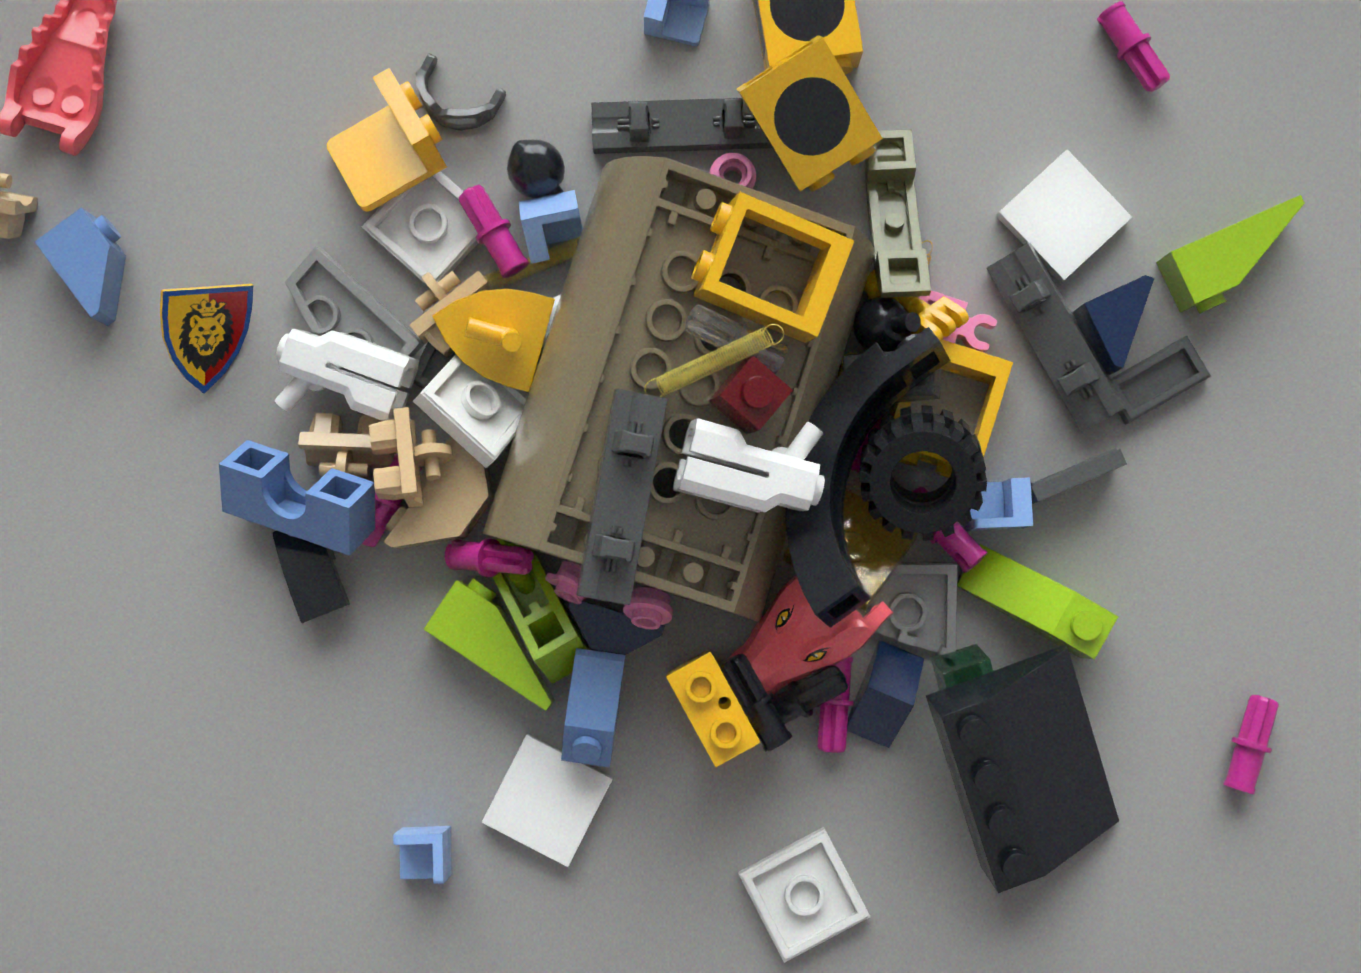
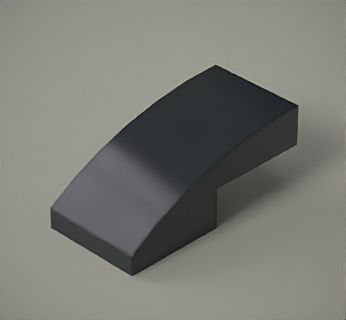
[272,531,350,623]

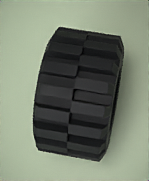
[859,405,987,541]

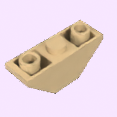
[384,436,494,549]

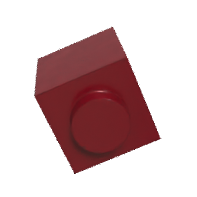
[708,355,793,434]

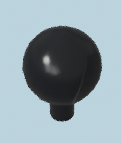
[507,139,565,198]
[853,296,921,352]

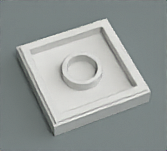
[996,149,1132,284]
[362,171,478,286]
[413,354,528,468]
[481,734,613,867]
[738,827,870,963]

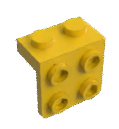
[327,68,447,212]

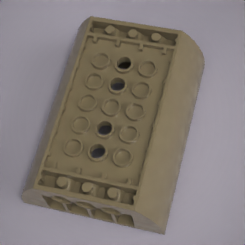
[482,156,875,622]

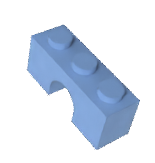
[219,440,375,556]

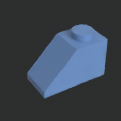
[35,207,126,326]
[561,648,626,768]

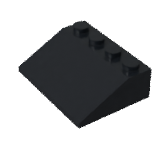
[926,645,1119,893]

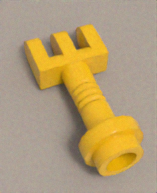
[864,270,969,342]

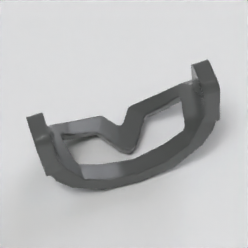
[415,53,506,131]

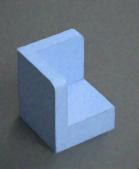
[644,0,710,46]
[519,190,583,264]
[966,477,1033,531]
[393,826,452,884]

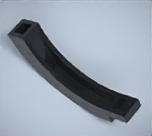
[786,327,951,628]

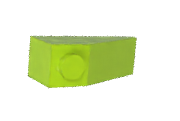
[1156,195,1305,314]
[493,539,589,684]
[957,544,1119,659]
[423,578,555,711]

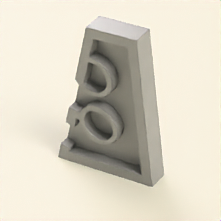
[285,247,424,414]
[852,562,957,660]

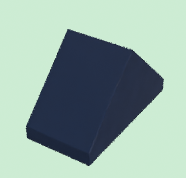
[1072,275,1154,375]
[568,601,665,655]
[847,640,924,748]

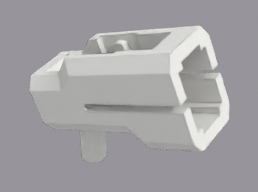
[275,329,419,421]
[673,418,825,513]

